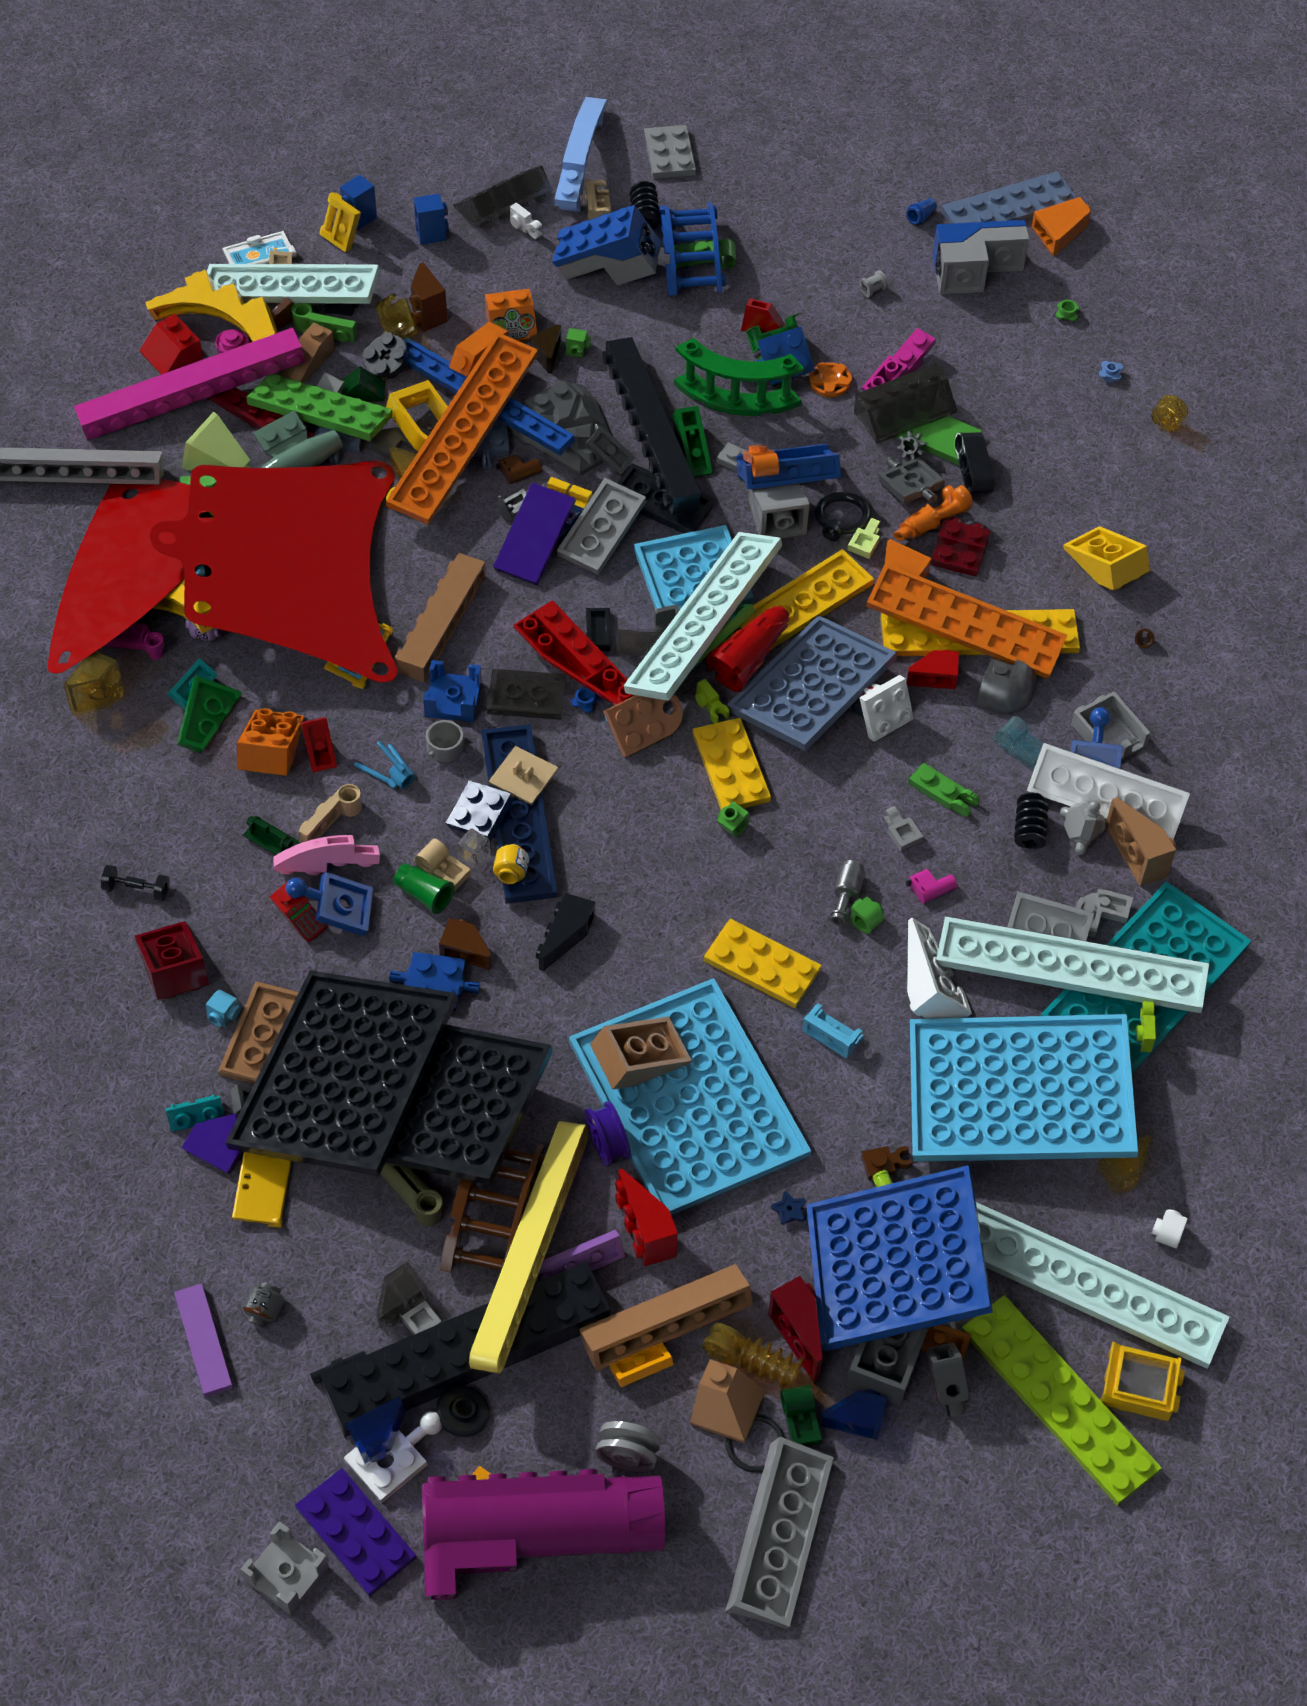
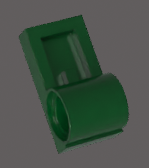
[779,1384,822,1447]

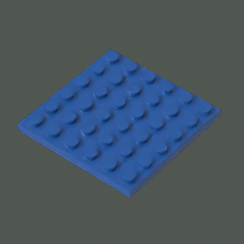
[806,1165,993,1351]

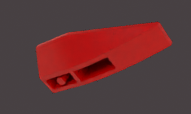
[513,600,635,706]

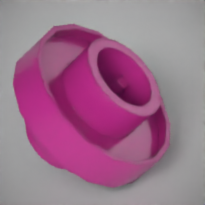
[215,329,249,354]

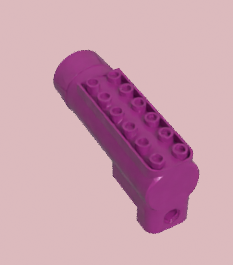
[422,1469,665,1600]

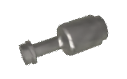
[830,860,865,926]

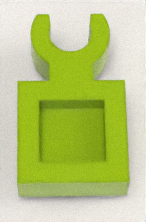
[1136,1001,1156,1053]

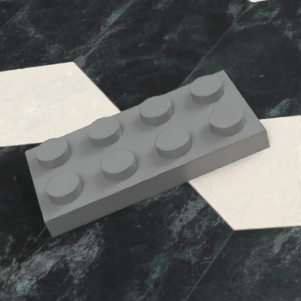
[557,478,646,575]

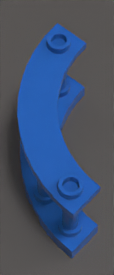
[659,202,726,295]

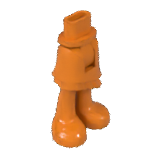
[893,485,973,541]

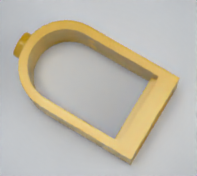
[386,380,448,451]

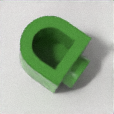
[566,328,592,357]
[717,801,750,837]
[850,896,885,934]

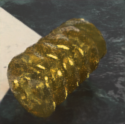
[738,1335,804,1389]

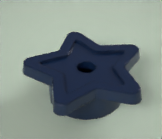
[770,1191,806,1225]

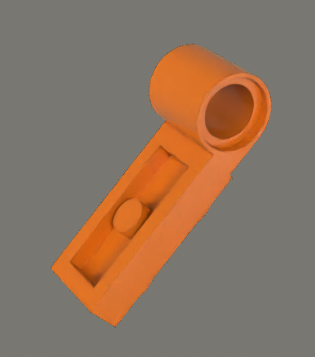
[743,445,779,477]

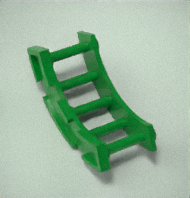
[674,338,804,416]

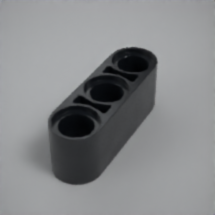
[955,432,995,494]

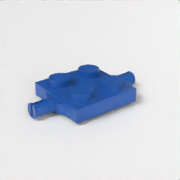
[389,952,480,1011]

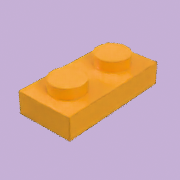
[609,1342,673,1387]

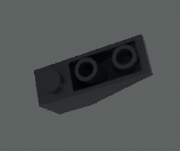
[536,893,595,971]

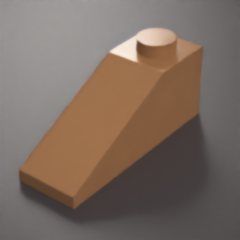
[280,323,335,383]

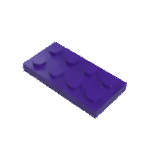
[295,1468,417,1597]

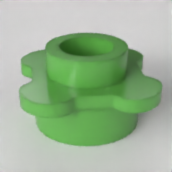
[1055,300,1079,321]

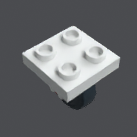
[852,675,914,742]

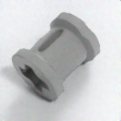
[859,270,889,298]

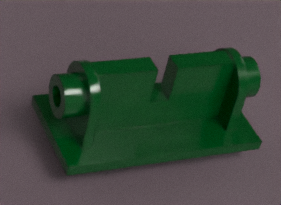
[243,816,299,856]

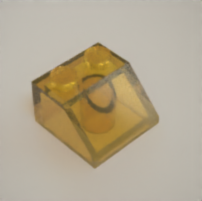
[63,652,124,716]

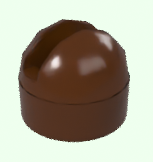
[1135,628,1155,648]

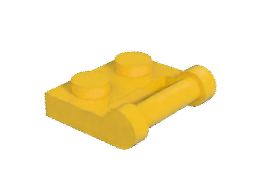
[319,192,361,253]

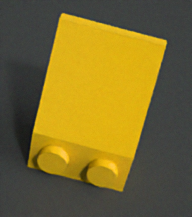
[1063,526,1150,590]

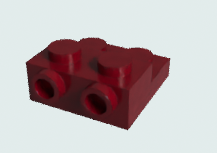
[931,518,990,577]

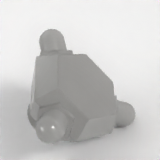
[1060,801,1105,855]

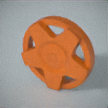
[809,362,852,397]

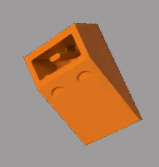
[237,708,305,776]

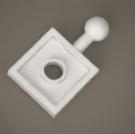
[344,1411,442,1503]

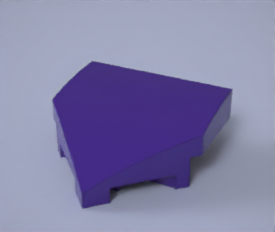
[181,1114,242,1174]

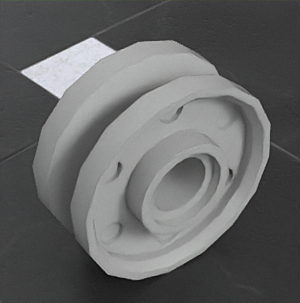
[595,1421,661,1472]

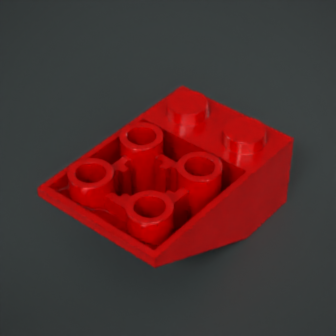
[615,1169,678,1267]

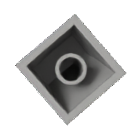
[748,483,809,538]

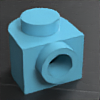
[206,990,241,1027]

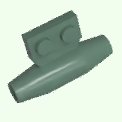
[253,411,343,468]

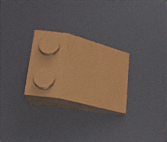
[1105,797,1176,887]
[590,1016,692,1090]

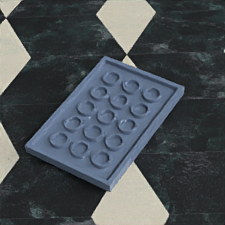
[727,615,897,751]

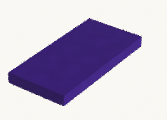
[493,482,576,586]

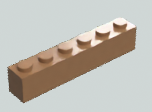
[395,553,486,683]
[579,1264,753,1371]

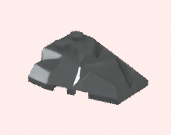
[507,380,610,475]

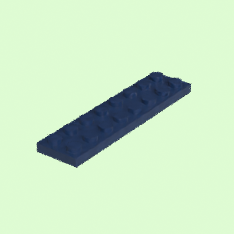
[481,724,557,904]

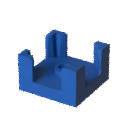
[423,660,482,722]

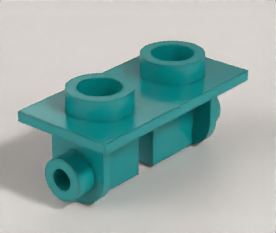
[166,1094,224,1132]

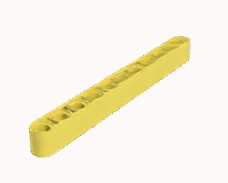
[469,1121,589,1374]

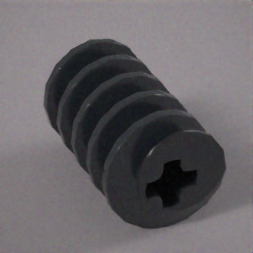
[630,181,660,229]
[1014,792,1049,849]

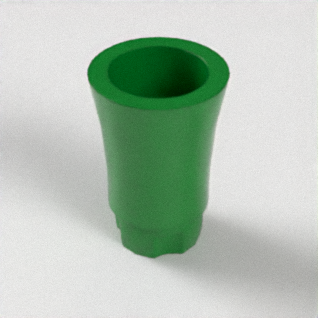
[393,863,455,914]

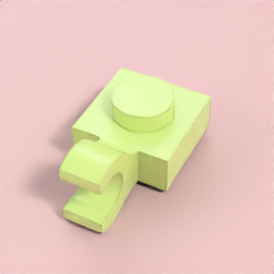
[848,518,880,559]

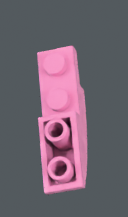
[273,835,380,875]

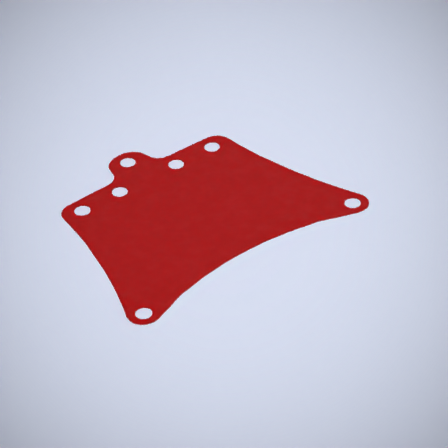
[149,461,398,682]

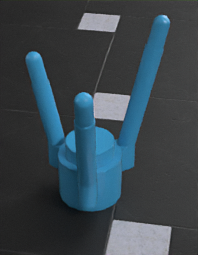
[354,741,416,789]

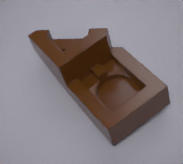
[271,297,294,328]

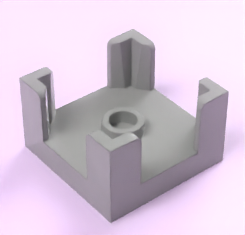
[240,1521,329,1615]

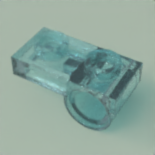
[993,716,1043,768]

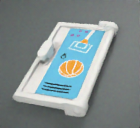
[222,231,297,264]

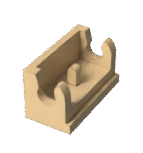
[585,179,612,220]

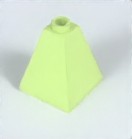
[182,412,251,471]

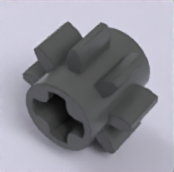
[897,431,928,460]

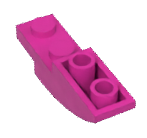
[862,328,936,401]

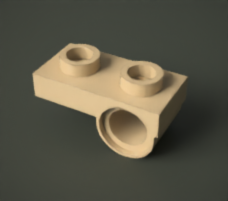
[414,839,471,892]

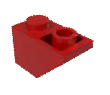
[741,298,786,333]

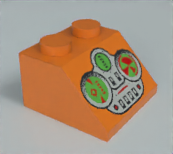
[485,288,537,342]

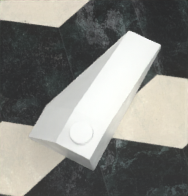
[907,918,972,1019]

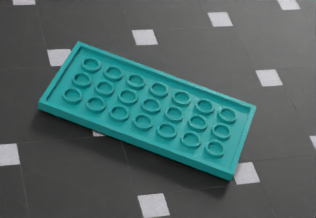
[1040,881,1252,1075]

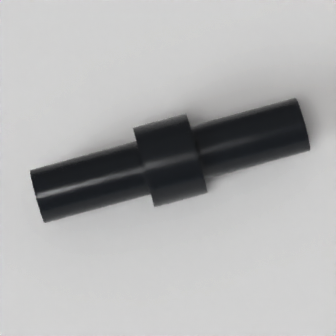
[310,1351,366,1384]

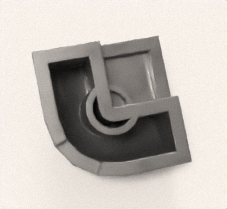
[976,658,1037,715]

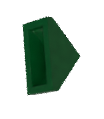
[342,366,385,401]

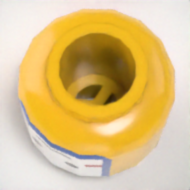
[493,844,529,884]

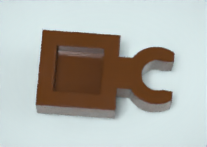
[861,1146,913,1180]

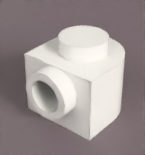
[1152,1209,1188,1249]

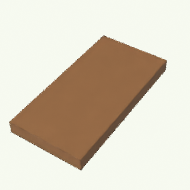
[218,981,299,1084]

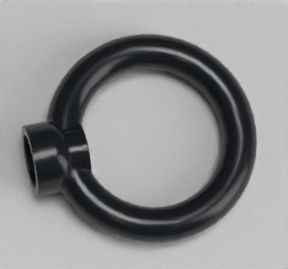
[815,492,872,542]

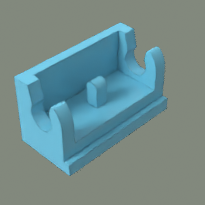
[802,1003,864,1059]

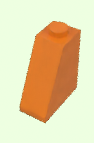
[1032,197,1091,256]
[449,322,509,377]
[884,539,932,578]

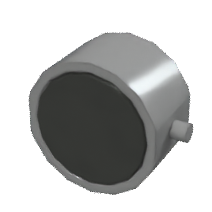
[426,720,464,762]

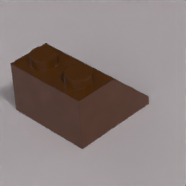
[409,262,448,332]

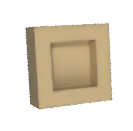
[269,250,292,264]

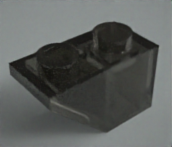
[376,1261,429,1330]

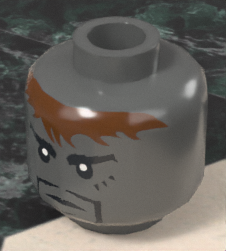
[242,1282,285,1327]

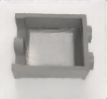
[1071,692,1150,760]

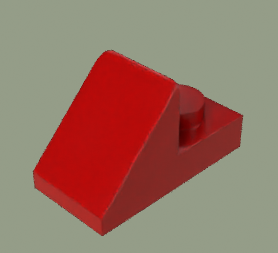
[301,717,337,772]

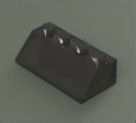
[453,165,553,228]
[854,363,957,444]

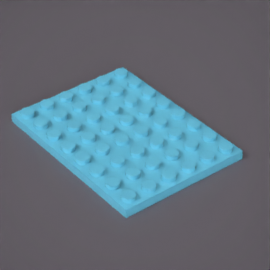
[569,978,811,1215]
[910,1014,1138,1162]

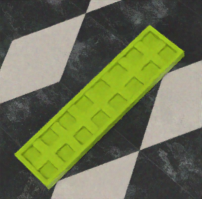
[961,1295,1162,1506]

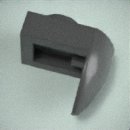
[498,488,527,522]

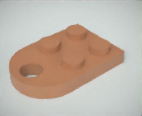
[603,694,682,757]

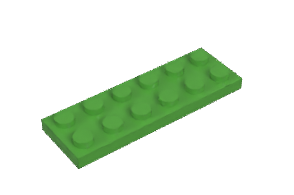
[247,374,392,441]

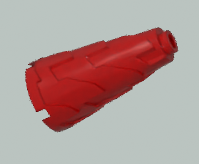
[705,606,789,692]

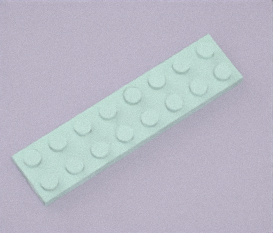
[207,264,380,304]

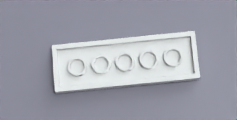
[1027,743,1190,839]

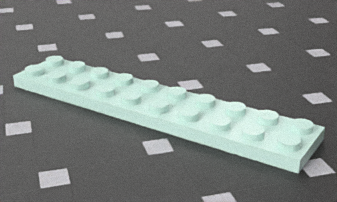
[624,532,782,701]
[936,917,1209,1013]
[976,1202,1229,1369]

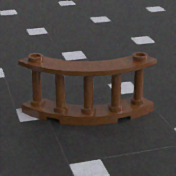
[440,1143,546,1273]

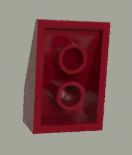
[134,921,209,1000]
[768,1276,822,1384]

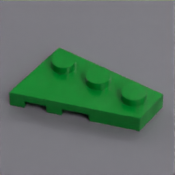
[177,676,242,753]

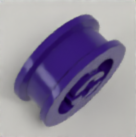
[584,1101,631,1167]

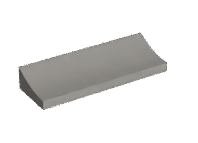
[725,1437,834,1629]

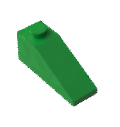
[672,405,713,477]

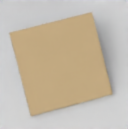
[488,746,558,805]

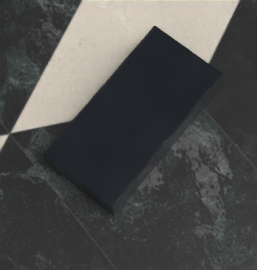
[586,608,611,651]

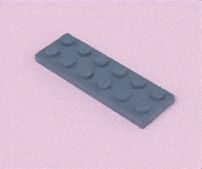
[941,171,1077,224]

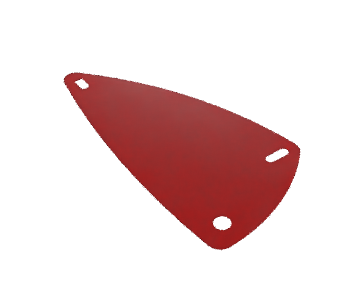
[47,479,214,674]

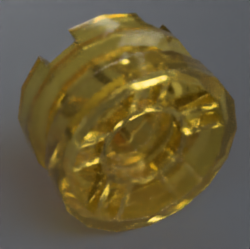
[1151,395,1188,432]
[702,1323,747,1366]

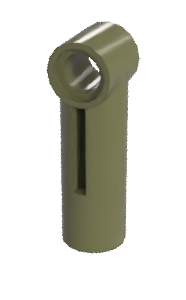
[381,1162,443,1226]

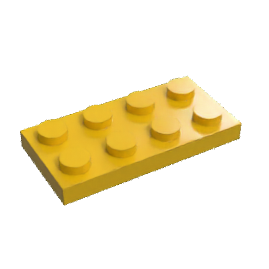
[692,718,771,810]
[703,918,822,1009]

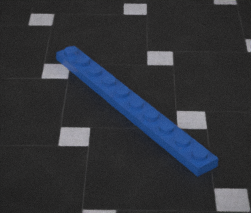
[404,337,576,456]

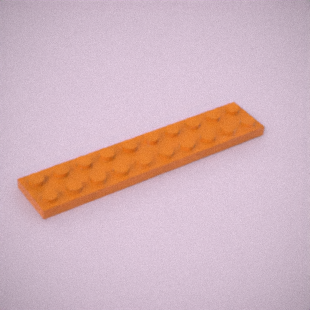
[386,332,538,525]

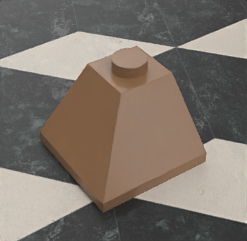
[690,1359,766,1444]

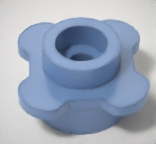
[1099,361,1123,382]

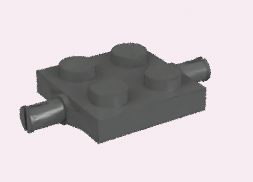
[879,456,945,504]

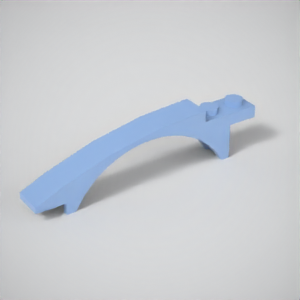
[555,97,607,212]

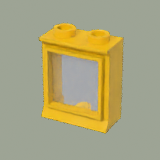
[1100,1342,1185,1421]

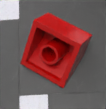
[140,314,203,375]

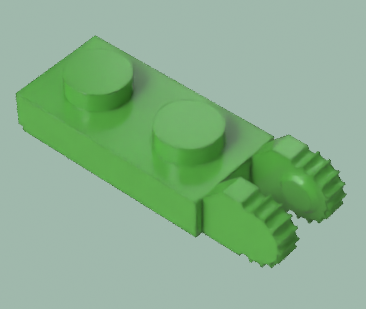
[908,763,980,817]

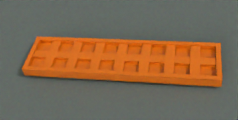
[866,563,1067,680]

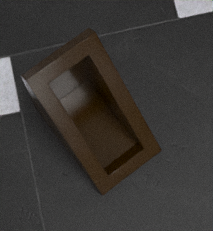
[530,324,562,373]

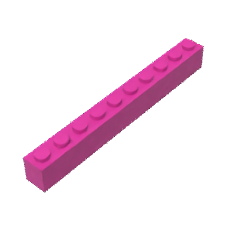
[74,328,306,440]

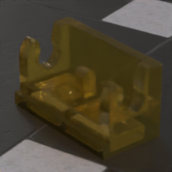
[375,293,418,341]

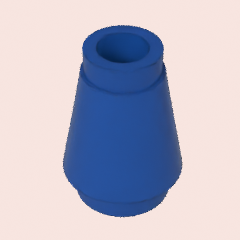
[906,198,937,225]

